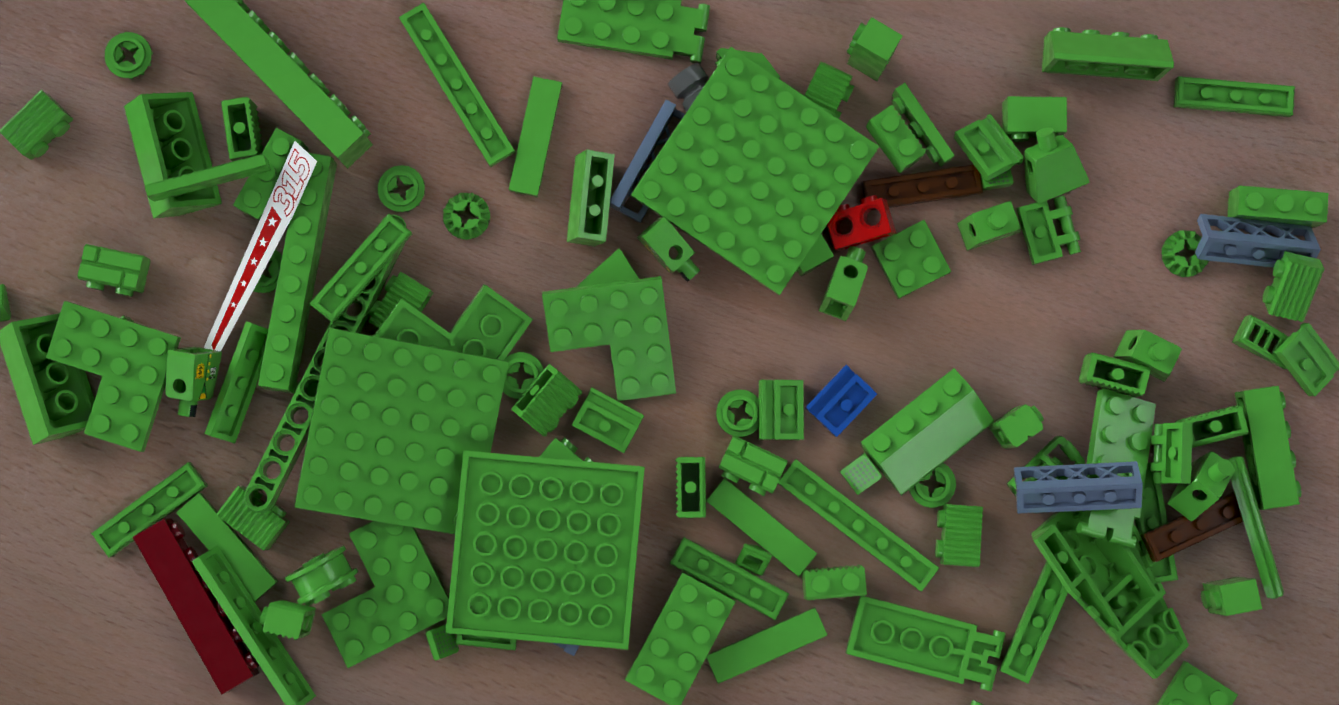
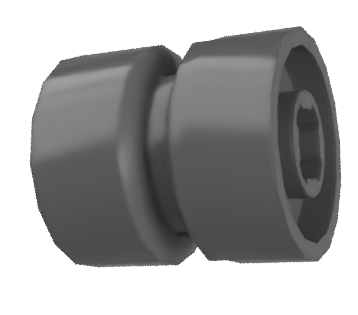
[668,63,708,112]

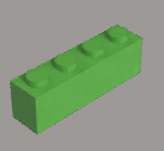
[1235,386,1301,510]

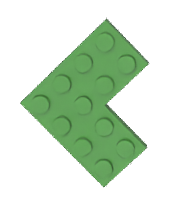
[542,276,676,401]
[373,284,533,360]
[46,301,181,452]
[321,521,449,668]

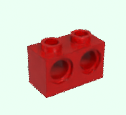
[828,195,897,251]

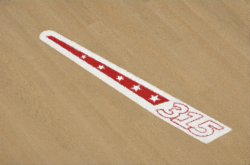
[204,141,317,351]

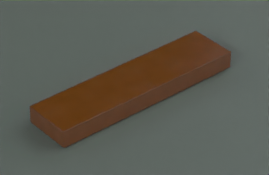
[862,164,983,210]
[1141,491,1243,562]

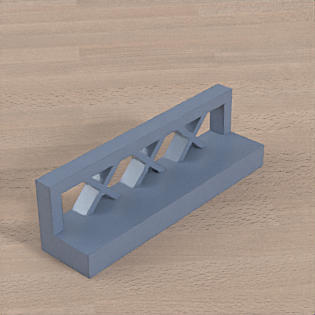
[610,100,685,223]
[1195,214,1321,268]
[1014,461,1143,514]

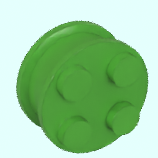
[285,545,358,606]

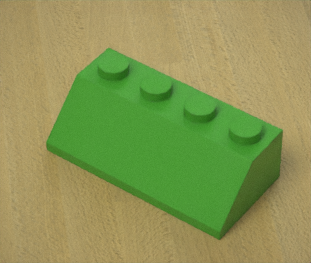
[1042,27,1174,81]
[124,92,222,218]
[0,313,95,445]
[861,368,994,496]

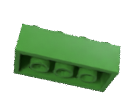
[625,571,736,705]

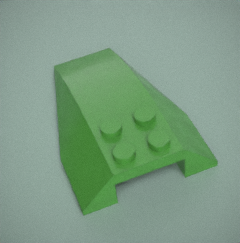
[1031,511,1189,679]

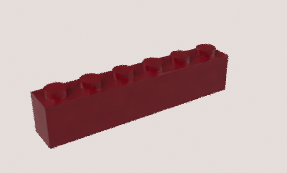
[133,518,259,695]

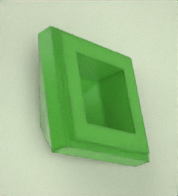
[735,544,772,576]

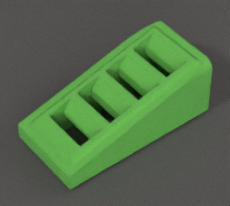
[1232,315,1289,370]

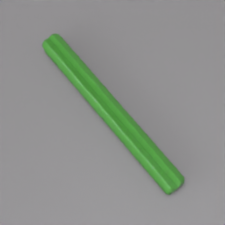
[1227,456,1284,599]

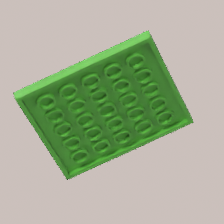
[631,47,880,295]
[294,327,508,534]
[446,450,645,650]

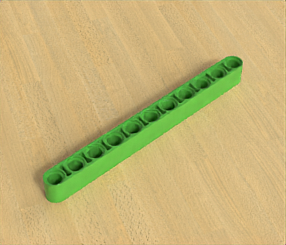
[244,215,407,513]

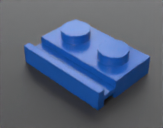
[805,364,877,437]

